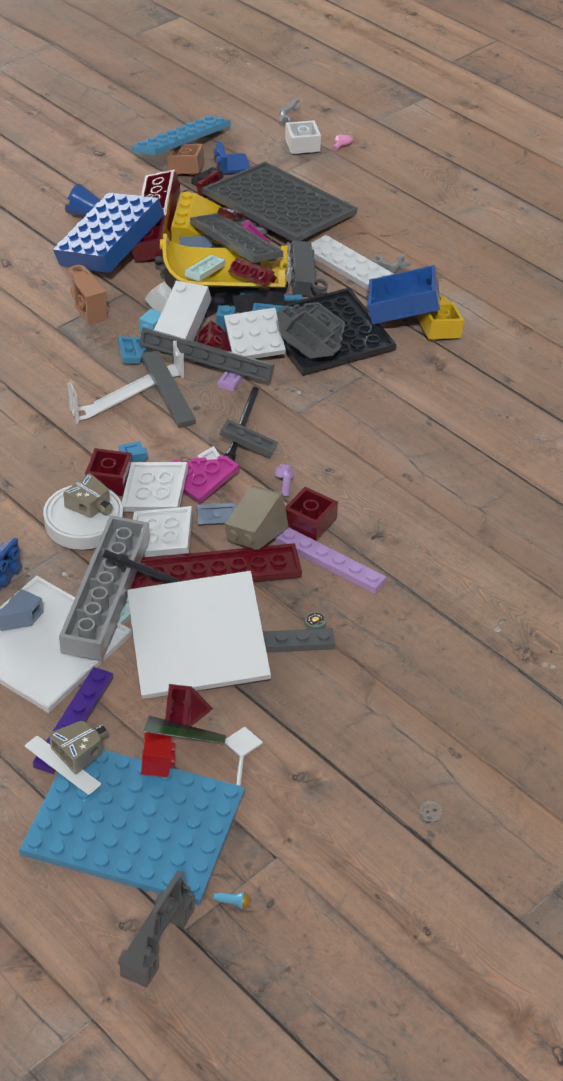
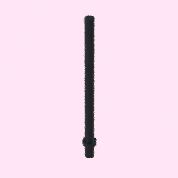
[224,387,259,461]

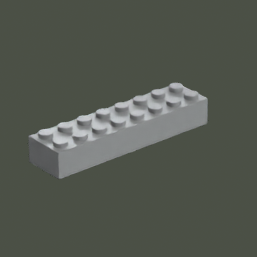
[59,515,150,661]

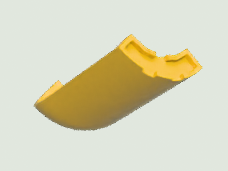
[160,234,288,288]

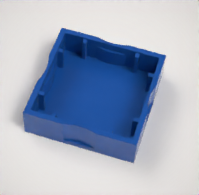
[368,265,440,324]

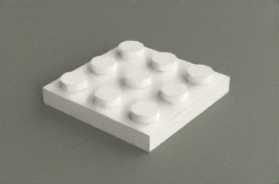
[224,308,286,359]
[122,462,188,512]
[133,506,193,557]

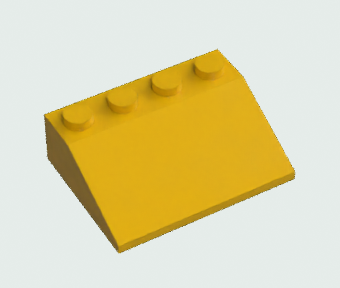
[171,192,227,246]

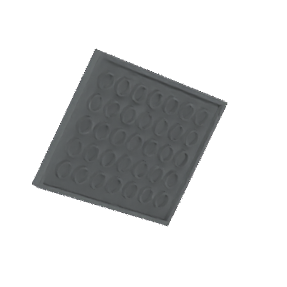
[202,161,358,242]

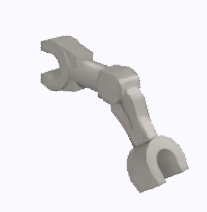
[279,98,300,126]
[371,253,412,273]

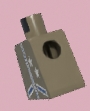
[63,473,113,518]
[50,721,108,775]

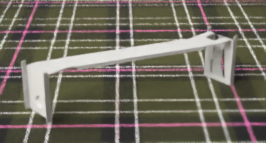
[67,340,184,424]

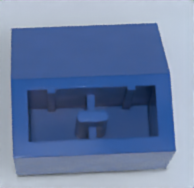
[0,537,22,590]

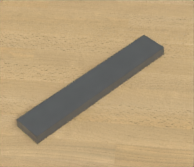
[141,350,196,428]

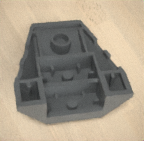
[276,302,345,358]

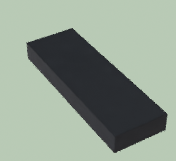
[233,288,286,313]

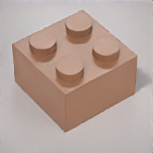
[167,144,205,175]

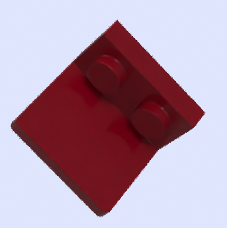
[196,320,231,352]

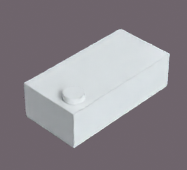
[154,281,211,341]

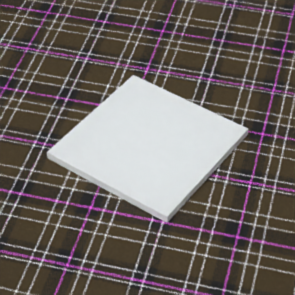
[127,571,271,699]
[0,576,132,713]

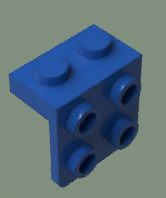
[213,142,250,174]

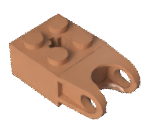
[69,265,109,325]

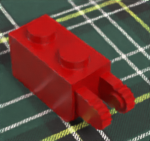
[141,732,175,777]

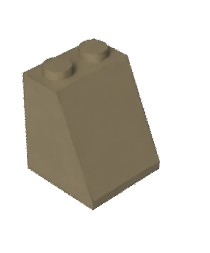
[225,485,289,550]

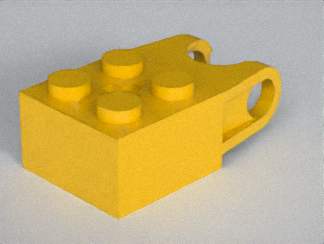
[417,296,464,340]

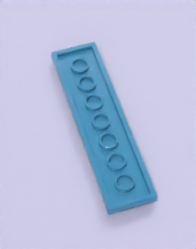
[132,115,231,155]

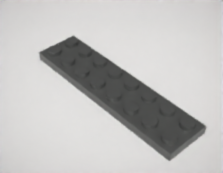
[190,213,283,264]

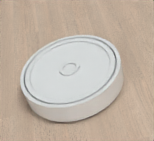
[43,485,123,550]

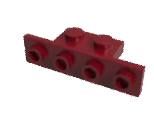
[228,257,277,287]

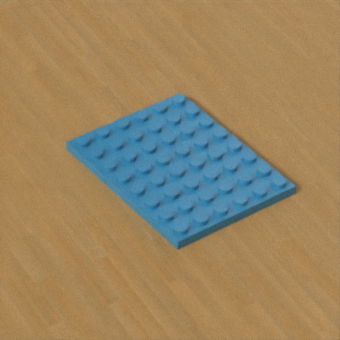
[19,749,245,905]

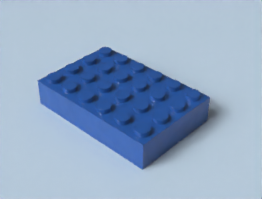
[53,193,164,273]

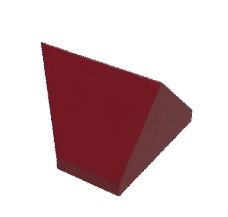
[165,684,213,726]

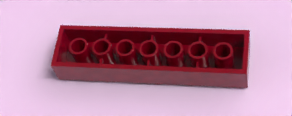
[131,169,180,262]

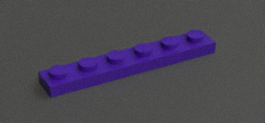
[33,667,113,775]

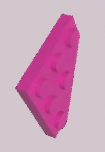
[170,456,240,504]

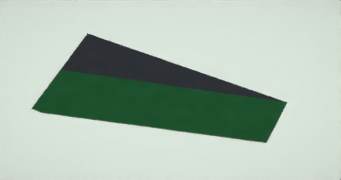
[143,715,226,743]

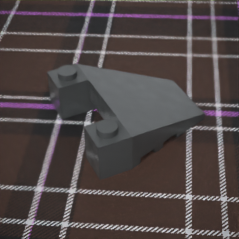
[118,871,195,988]

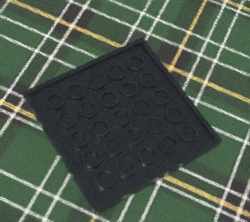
[283,288,397,375]

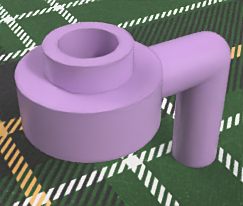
[275,464,295,496]

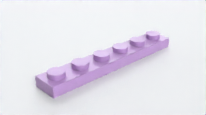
[275,528,386,594]

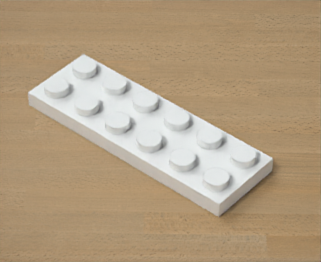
[311,235,393,291]

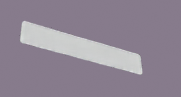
[25,736,101,795]

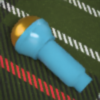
[213,892,251,909]

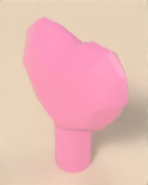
[332,134,353,151]

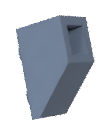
[0,589,43,631]

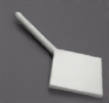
[224,727,263,786]

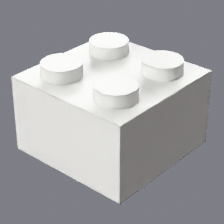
[285,120,321,154]

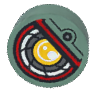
[305,612,326,629]

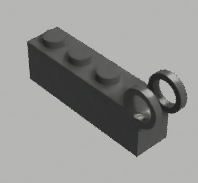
[289,240,328,298]

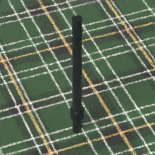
[101,549,182,584]

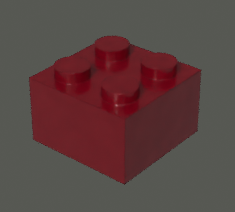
[85,448,132,495]
[285,487,338,541]

